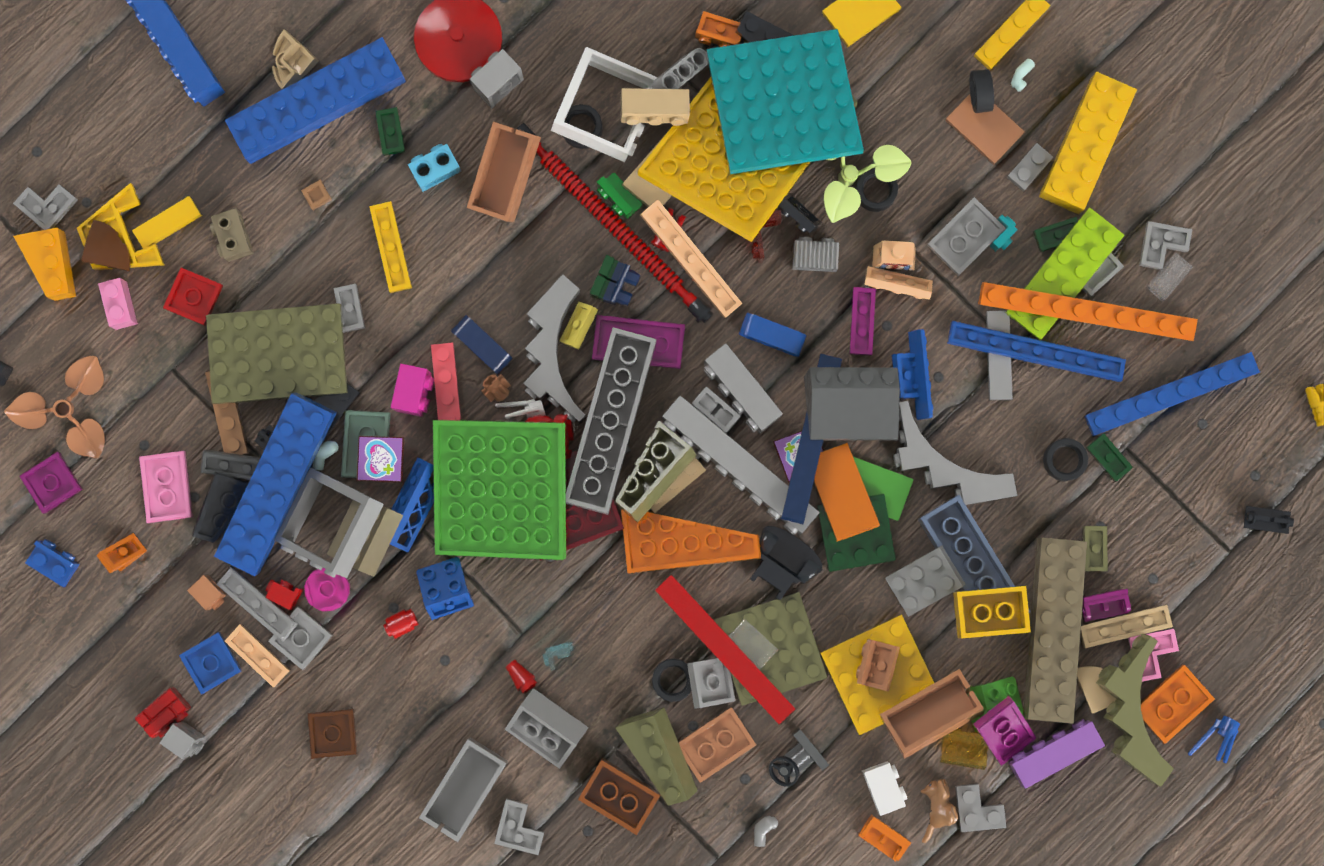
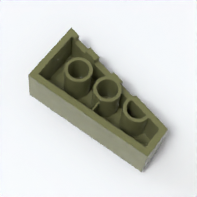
[615,707,698,806]

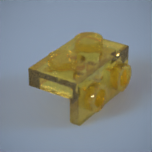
[940,728,988,770]

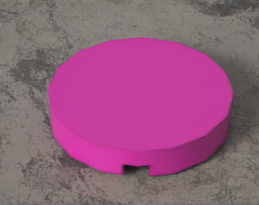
[304,568,350,611]

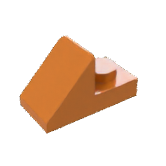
[97,533,147,573]

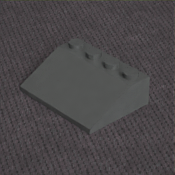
[804,367,900,440]

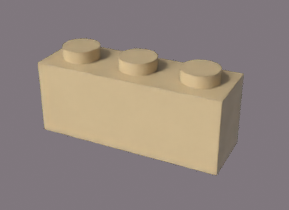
[620,88,690,126]

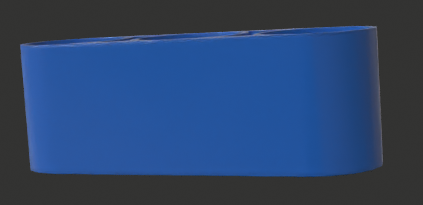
[739,313,807,357]

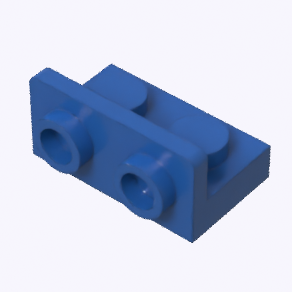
[25,539,80,587]

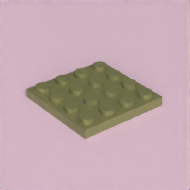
[714,592,827,706]

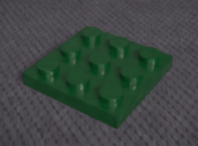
[817,493,896,572]

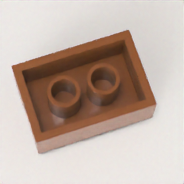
[578,758,660,835]

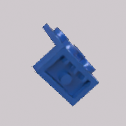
[416,557,474,620]

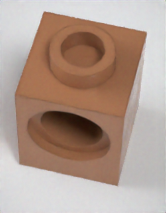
[187,575,227,610]

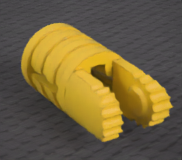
[1305,384,1324,427]

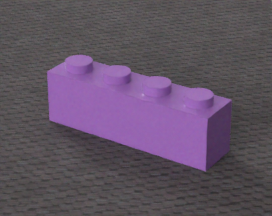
[1008,719,1105,789]

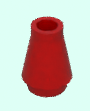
[505,660,537,694]

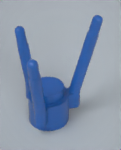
[1188,716,1240,763]

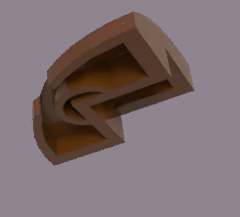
[81,220,131,272]

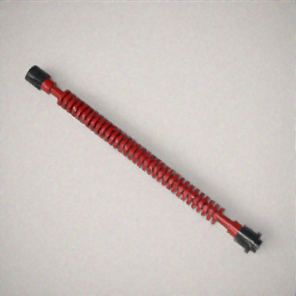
[516,123,714,323]

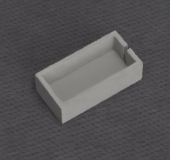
[703,344,783,434]
[419,737,508,842]

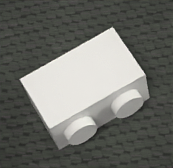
[862,761,907,816]

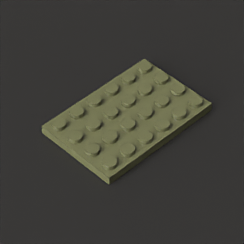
[206,303,348,404]

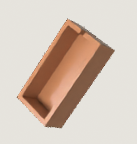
[467,122,541,222]
[880,669,984,759]

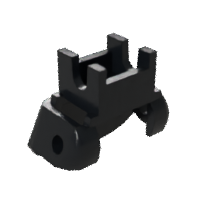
[750,526,823,600]

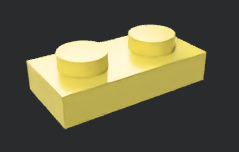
[560,302,598,350]

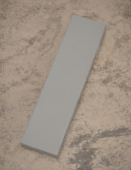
[986,311,1013,400]
[216,567,298,641]

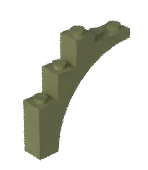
[1096,634,1174,787]

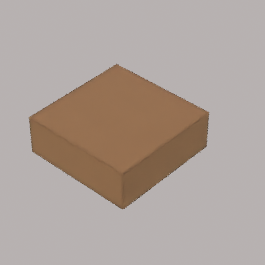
[301,180,332,210]

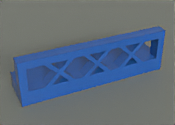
[390,457,434,552]

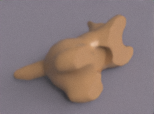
[921,779,959,843]

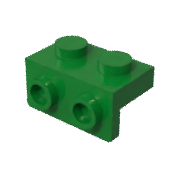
[597,173,642,220]

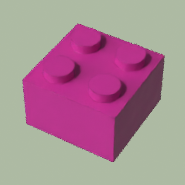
[391,363,434,417]

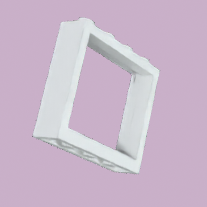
[551,47,657,162]

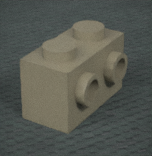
[210,208,254,262]

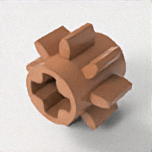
[481,374,511,402]

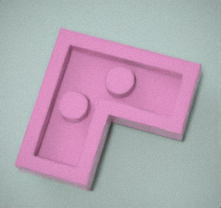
[1128,629,1179,681]

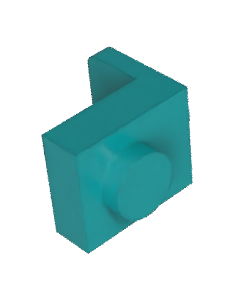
[990,215,1018,252]

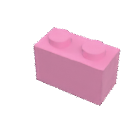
[98,278,138,330]

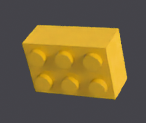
[953,586,1031,638]

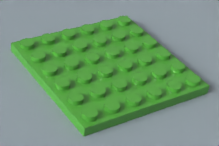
[433,420,566,560]

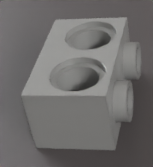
[691,387,740,433]

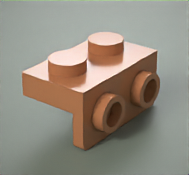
[856,639,900,691]

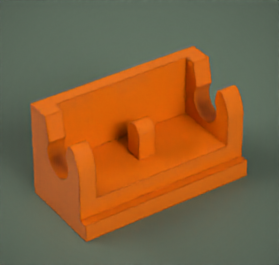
[858,814,911,862]

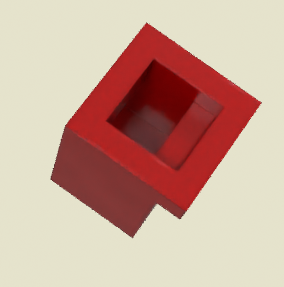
[265,579,303,610]

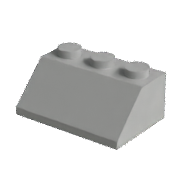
[505,688,588,769]

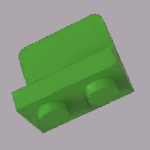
[967,677,1024,732]

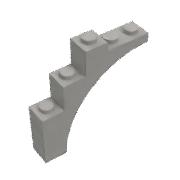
[524,275,586,423]
[893,401,1017,505]

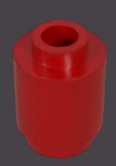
[383,609,419,639]

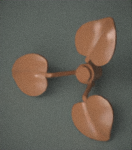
[4,356,105,459]

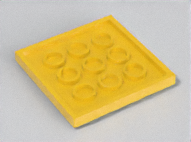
[820,615,934,735]

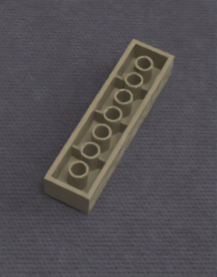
[1024,538,1087,724]

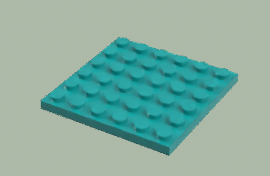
[707,29,864,174]

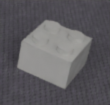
[470,49,524,109]

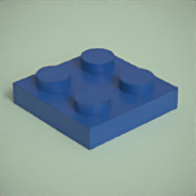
[179,632,242,694]

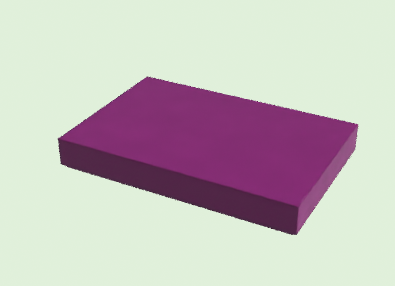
[973,696,1036,766]

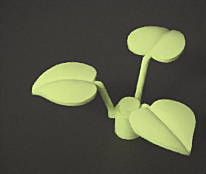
[824,145,911,223]

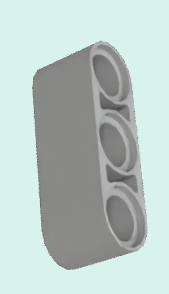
[652,48,708,89]

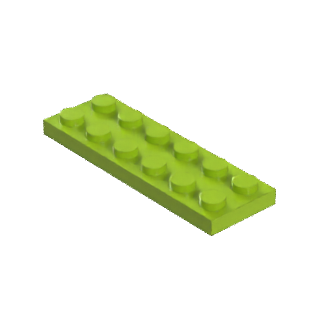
[1005,207,1125,340]

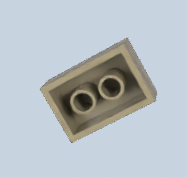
[327,500,403,576]

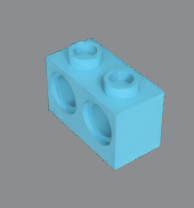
[408,144,461,192]

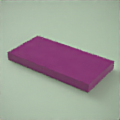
[592,315,685,369]

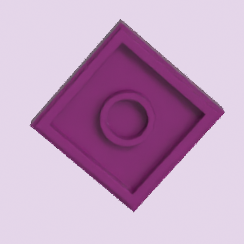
[20,452,83,514]

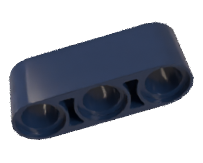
[451,315,513,375]

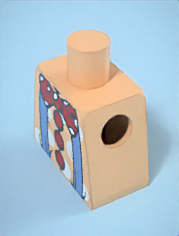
[872,241,916,271]

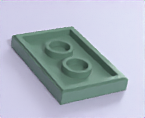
[341,410,391,478]

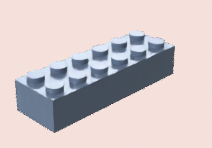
[918,495,1030,613]

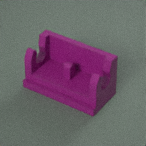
[1082,589,1131,622]

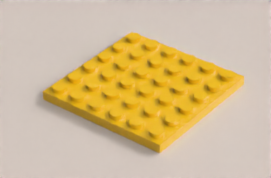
[638,77,810,242]

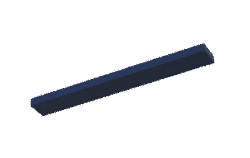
[781,354,842,525]

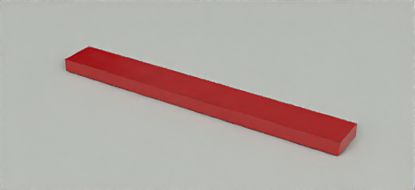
[655,575,795,724]

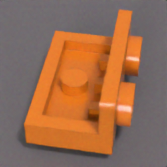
[695,11,741,47]

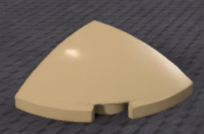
[272,30,319,89]
[1077,666,1116,713]

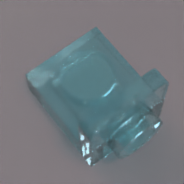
[543,641,575,671]

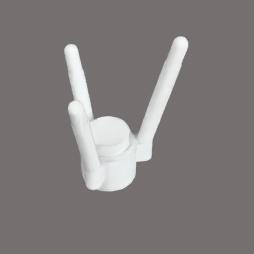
[495,399,546,419]

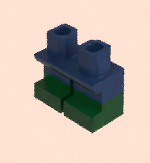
[590,255,641,306]

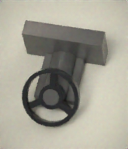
[769,728,829,787]

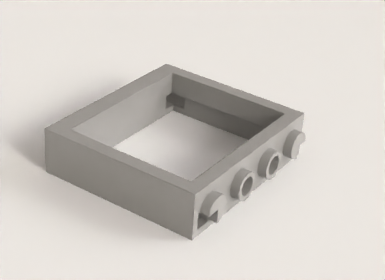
[274,467,384,578]

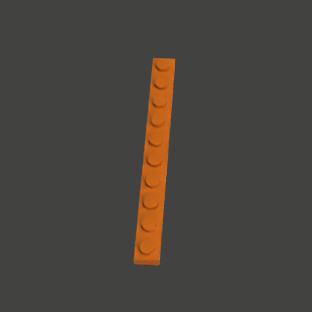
[978,282,1198,341]

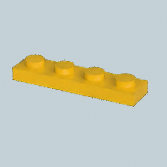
[974,0,1051,70]
[369,201,412,293]

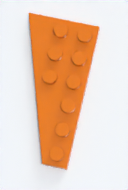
[621,509,761,574]

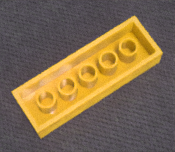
[1039,71,1137,214]

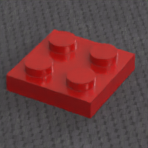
[163,268,223,326]

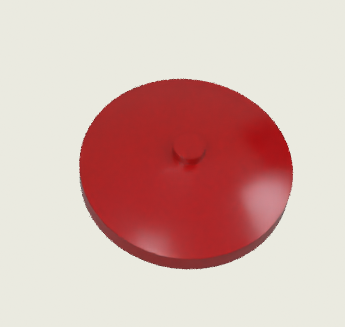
[414,0,503,82]

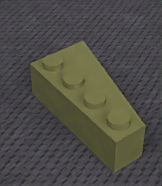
[615,420,697,523]

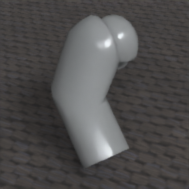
[754,816,778,847]

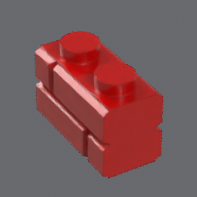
[135,687,191,738]

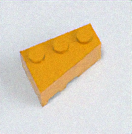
[13,228,76,301]

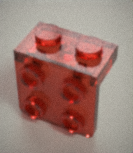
[751,210,782,263]

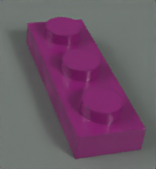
[849,287,876,356]

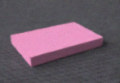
[139,451,193,523]

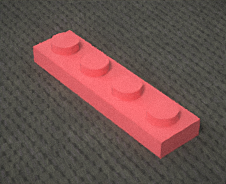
[431,342,461,420]

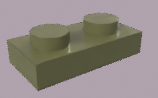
[1083,526,1108,571]

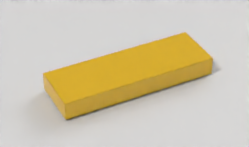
[132,196,202,248]

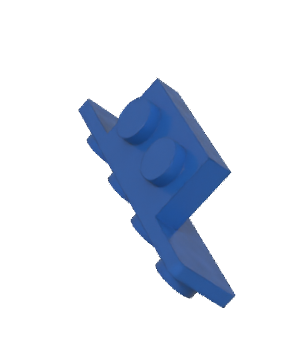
[892,329,933,420]

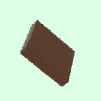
[308,709,357,759]

